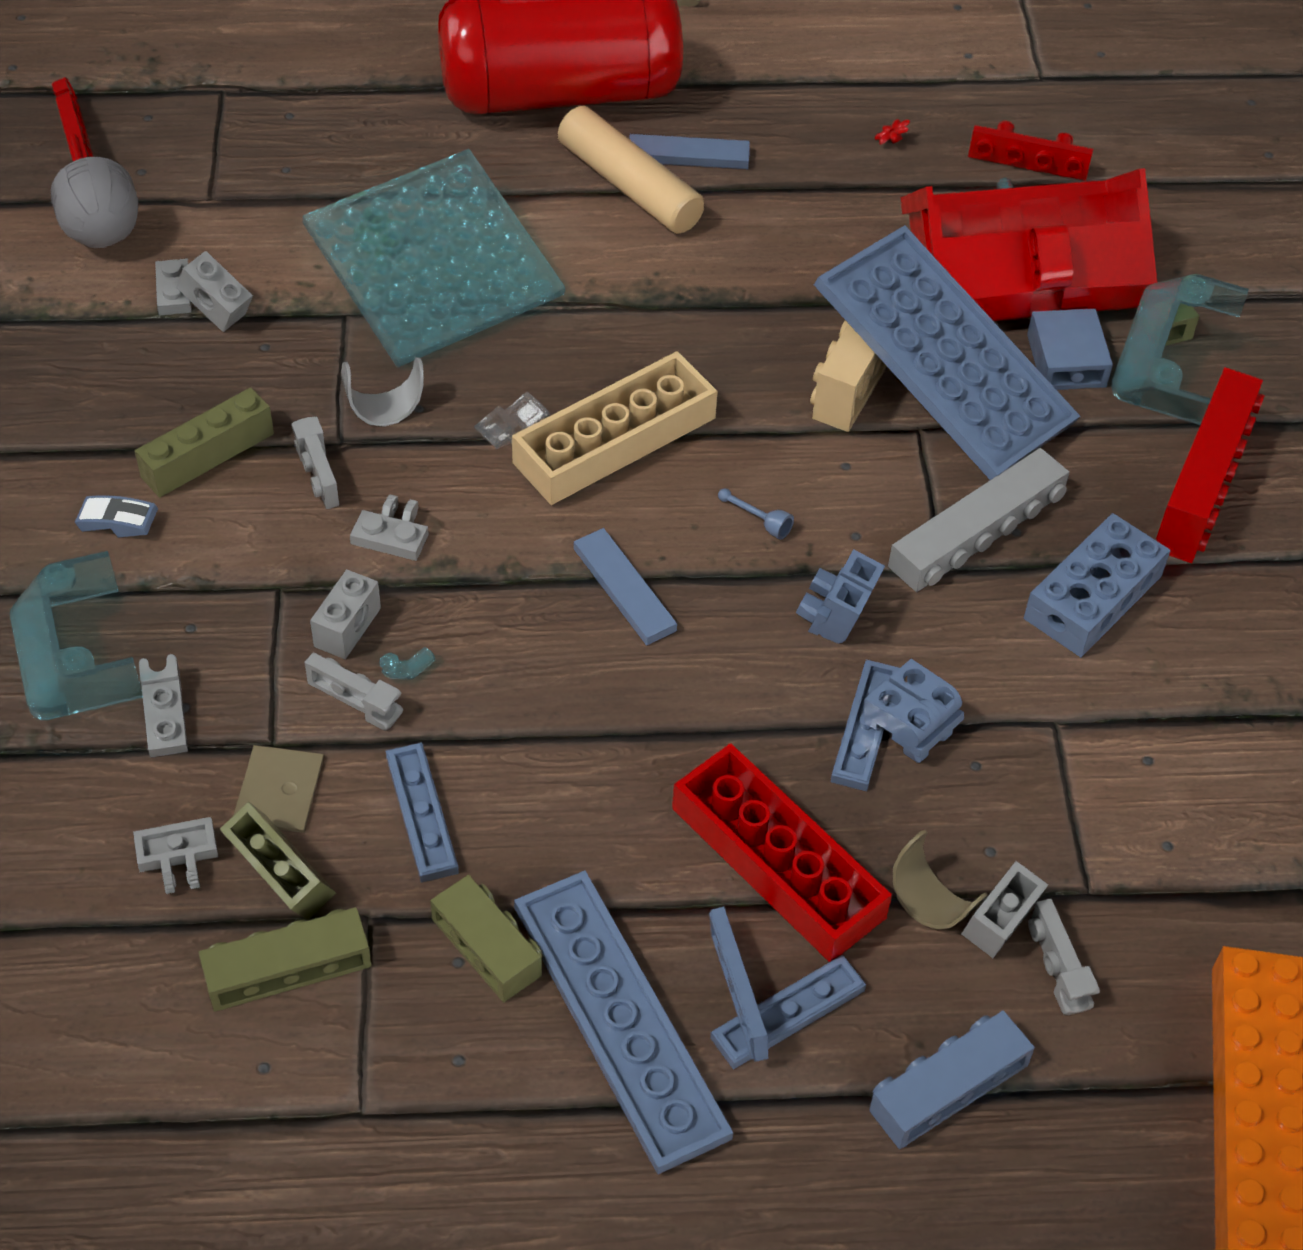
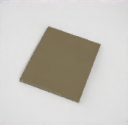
[233,745,324,833]

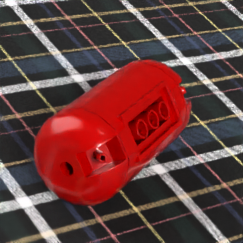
[438,0,683,114]

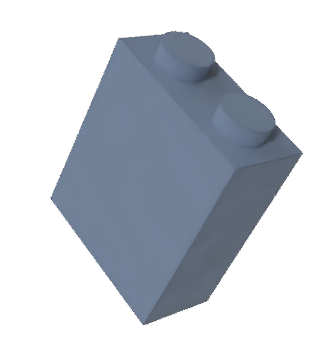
[1027,309,1113,390]

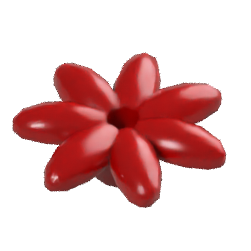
[875,119,910,145]

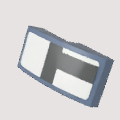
[75,496,158,538]

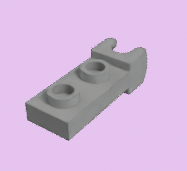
[291,417,339,509]
[305,652,403,731]
[139,654,188,758]
[1028,898,1100,1015]

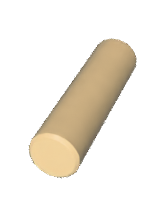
[558,106,704,234]

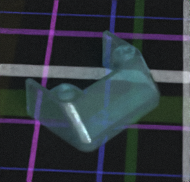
[1111,274,1249,425]
[10,551,143,720]

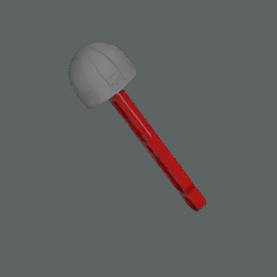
[51,77,138,248]

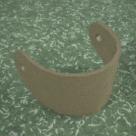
[893,830,989,929]

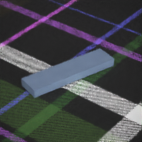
[630,134,750,169]
[574,528,677,646]
[830,659,899,792]
[385,742,459,883]
[709,907,768,1062]
[710,955,866,1070]

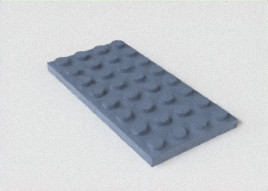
[814,225,1080,480]

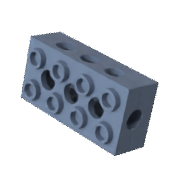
[1023,513,1171,658]

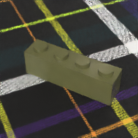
[134,387,274,498]
[198,907,372,1012]

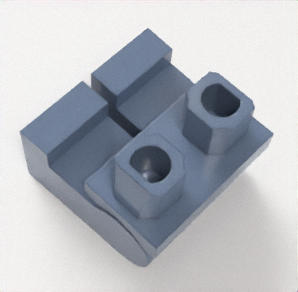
[796,549,885,643]
[864,659,964,763]

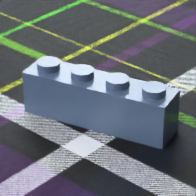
[869,1010,1035,1150]

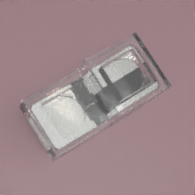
[474,391,551,449]

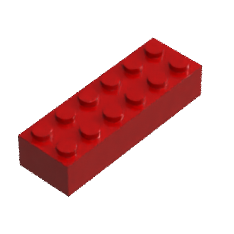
[1156,367,1265,564]
[672,743,892,962]

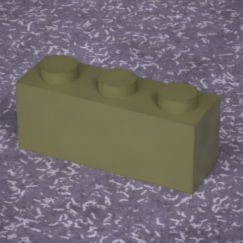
[220,802,336,921]
[430,875,543,1003]

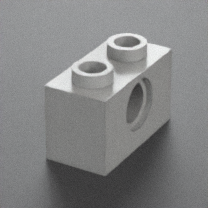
[177,251,253,332]
[310,569,381,660]
[962,861,1048,958]

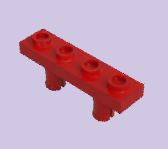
[968,121,1093,181]

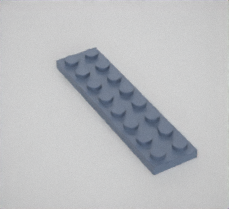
[514,870,733,1175]

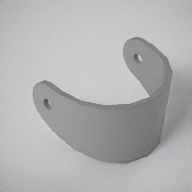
[341,357,424,427]

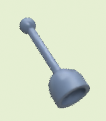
[718,488,794,540]

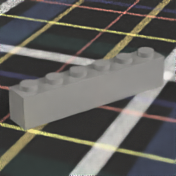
[888,448,1069,593]

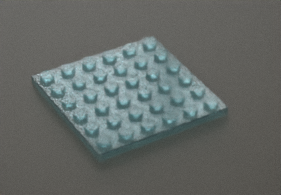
[303,149,566,368]

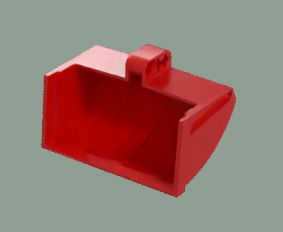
[900,168,1158,321]

